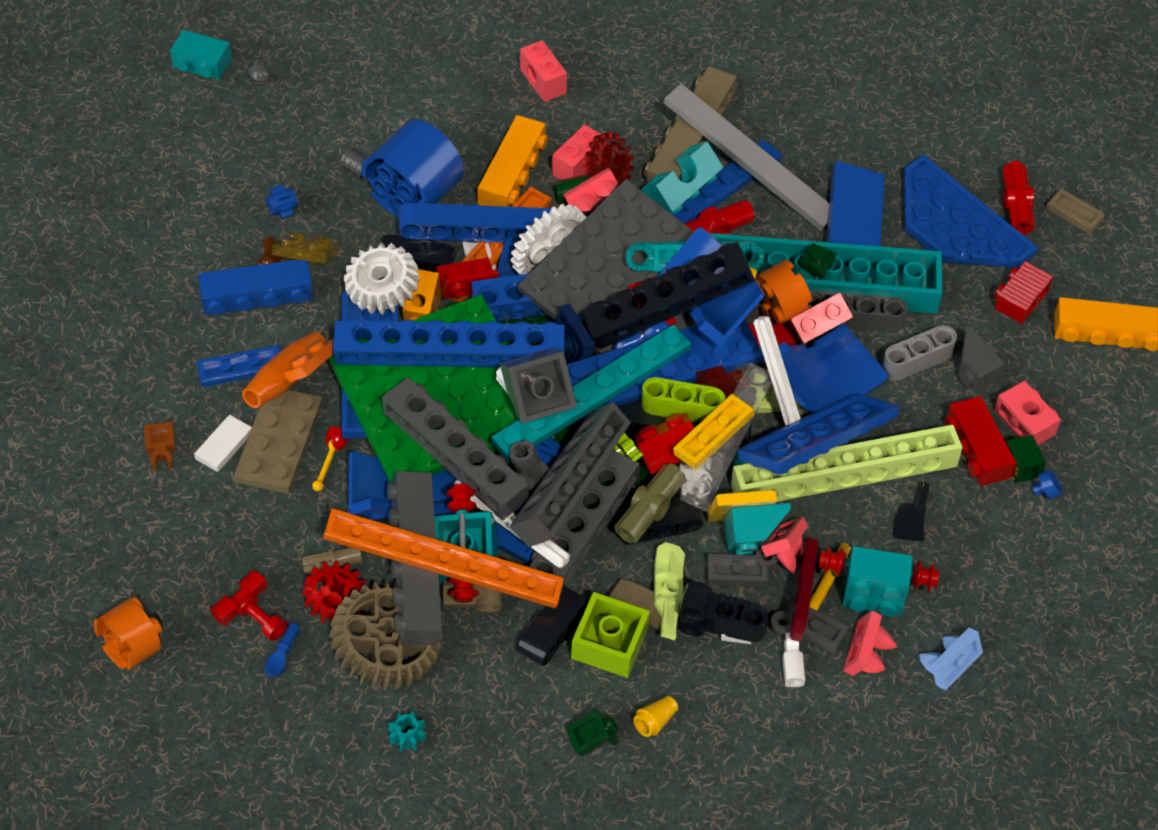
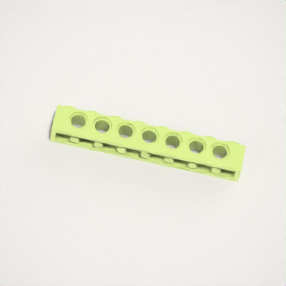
[731,425,963,502]

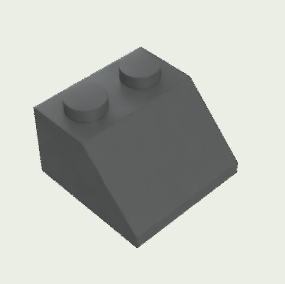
[500,347,577,424]

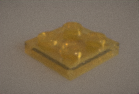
[272,232,338,264]

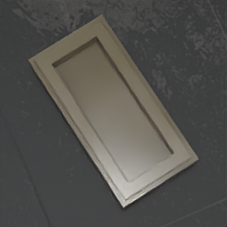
[1046,189,1105,234]

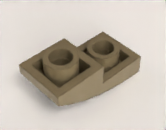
[608,579,661,631]

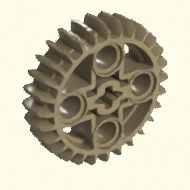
[329,581,442,691]

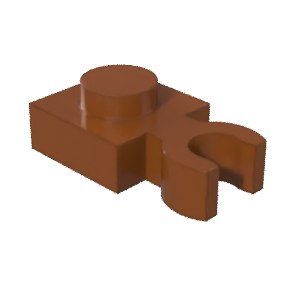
[144,422,176,471]

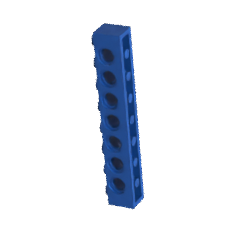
[333,319,564,367]

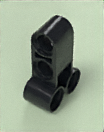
[678,581,768,642]

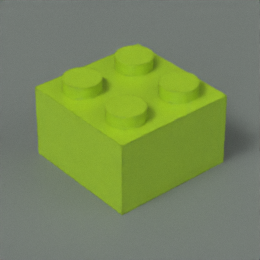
[571,592,650,678]

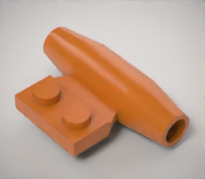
[242,332,334,408]

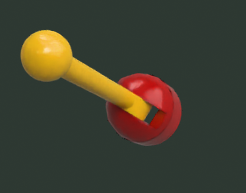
[312,427,349,491]

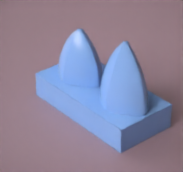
[919,628,983,691]

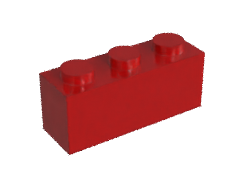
[945,396,1016,486]

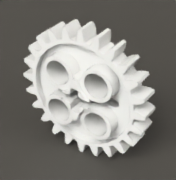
[510,204,587,275]

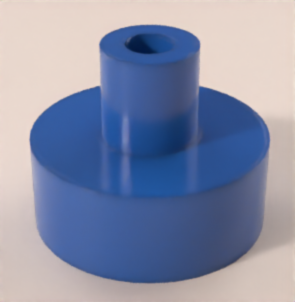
[1032,469,1063,500]

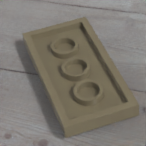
[233,390,323,494]

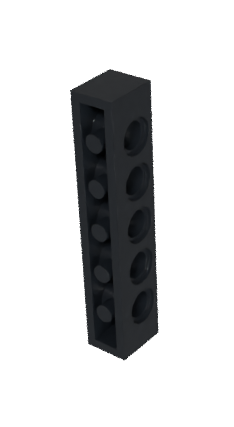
[582,241,755,349]

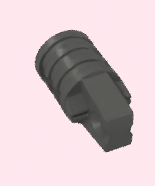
[340,146,369,183]

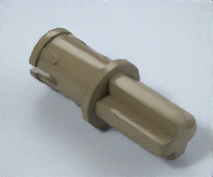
[302,547,362,574]

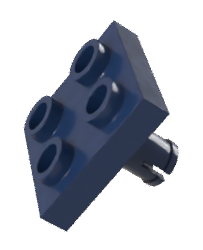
[538,304,595,364]

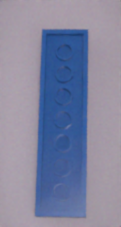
[567,319,764,418]

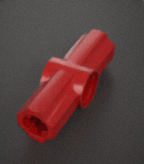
[1002,161,1035,235]
[684,200,755,235]

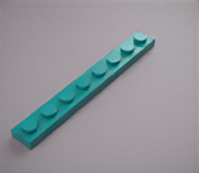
[491,324,691,463]

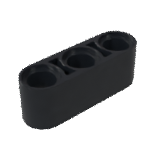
[378,234,456,272]
[615,495,703,545]
[517,585,590,667]

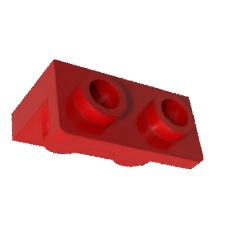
[435,257,499,299]

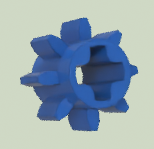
[266,185,298,219]

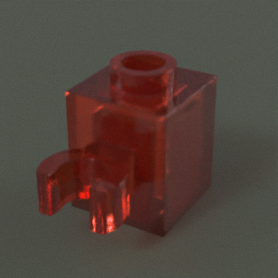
[695,365,749,400]

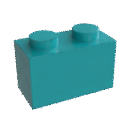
[170,30,232,80]

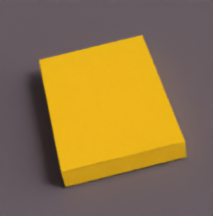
[706,490,777,522]

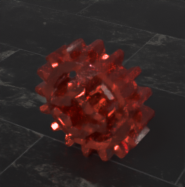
[586,132,634,186]

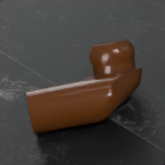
[257,236,282,265]

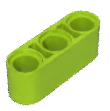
[641,377,725,423]

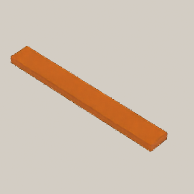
[323,508,564,608]

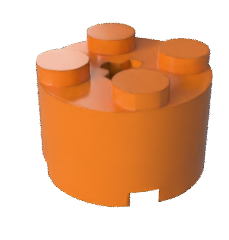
[755,260,812,324]
[94,597,162,671]

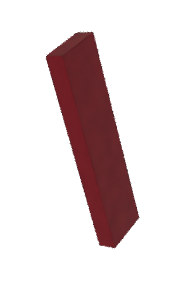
[790,537,819,642]

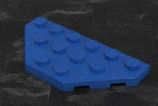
[904,155,1038,268]

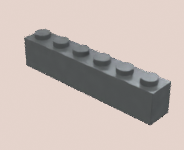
[387,471,442,645]

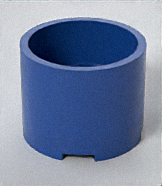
[361,119,464,218]

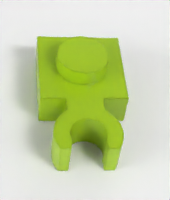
[613,433,643,461]

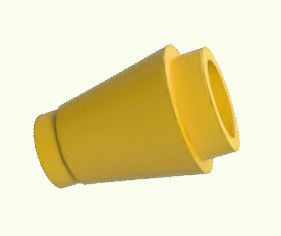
[633,696,678,737]

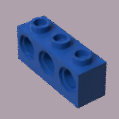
[471,273,548,322]

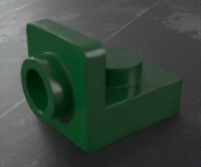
[566,709,619,757]

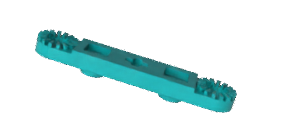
[625,241,764,272]

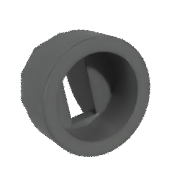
[248,63,270,85]

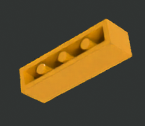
[477,115,548,207]
[1054,297,1158,351]

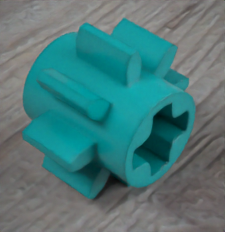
[388,712,426,752]

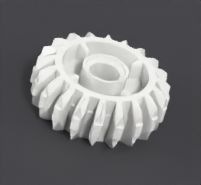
[344,242,420,315]

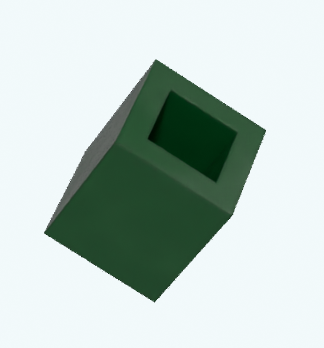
[1006,435,1046,483]

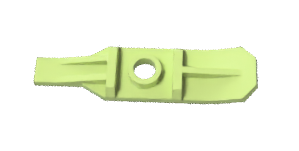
[654,542,685,640]

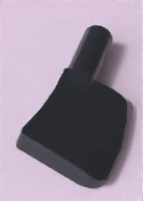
[893,481,930,541]

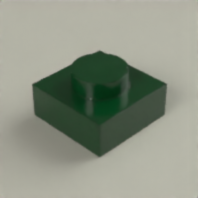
[799,243,837,279]

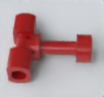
[210,570,288,641]

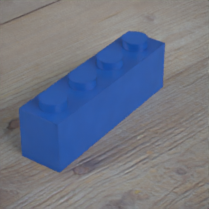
[198,259,313,315]

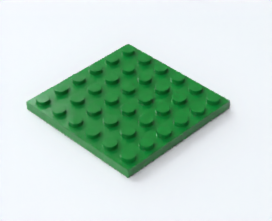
[327,295,519,482]

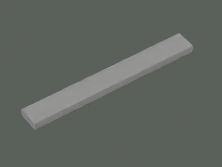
[663,83,830,231]

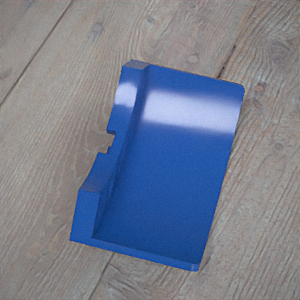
[657,227,765,347]
[763,323,889,412]
[349,451,473,523]

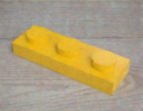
[673,394,754,470]

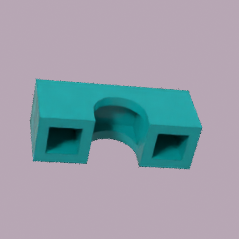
[641,141,723,215]

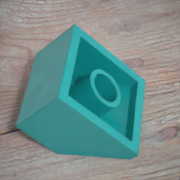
[724,503,791,555]

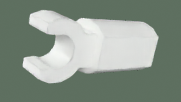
[783,633,805,687]

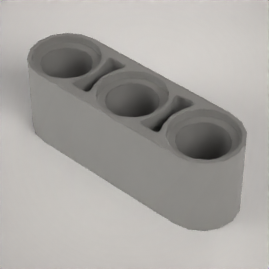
[882,325,957,381]

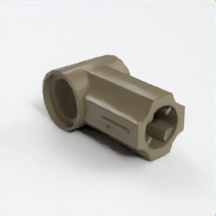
[443,580,502,612]

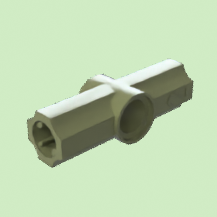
[614,463,686,544]

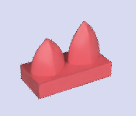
[563,168,619,215]
[761,516,808,574]
[843,611,897,676]

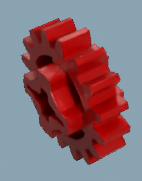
[302,561,367,623]

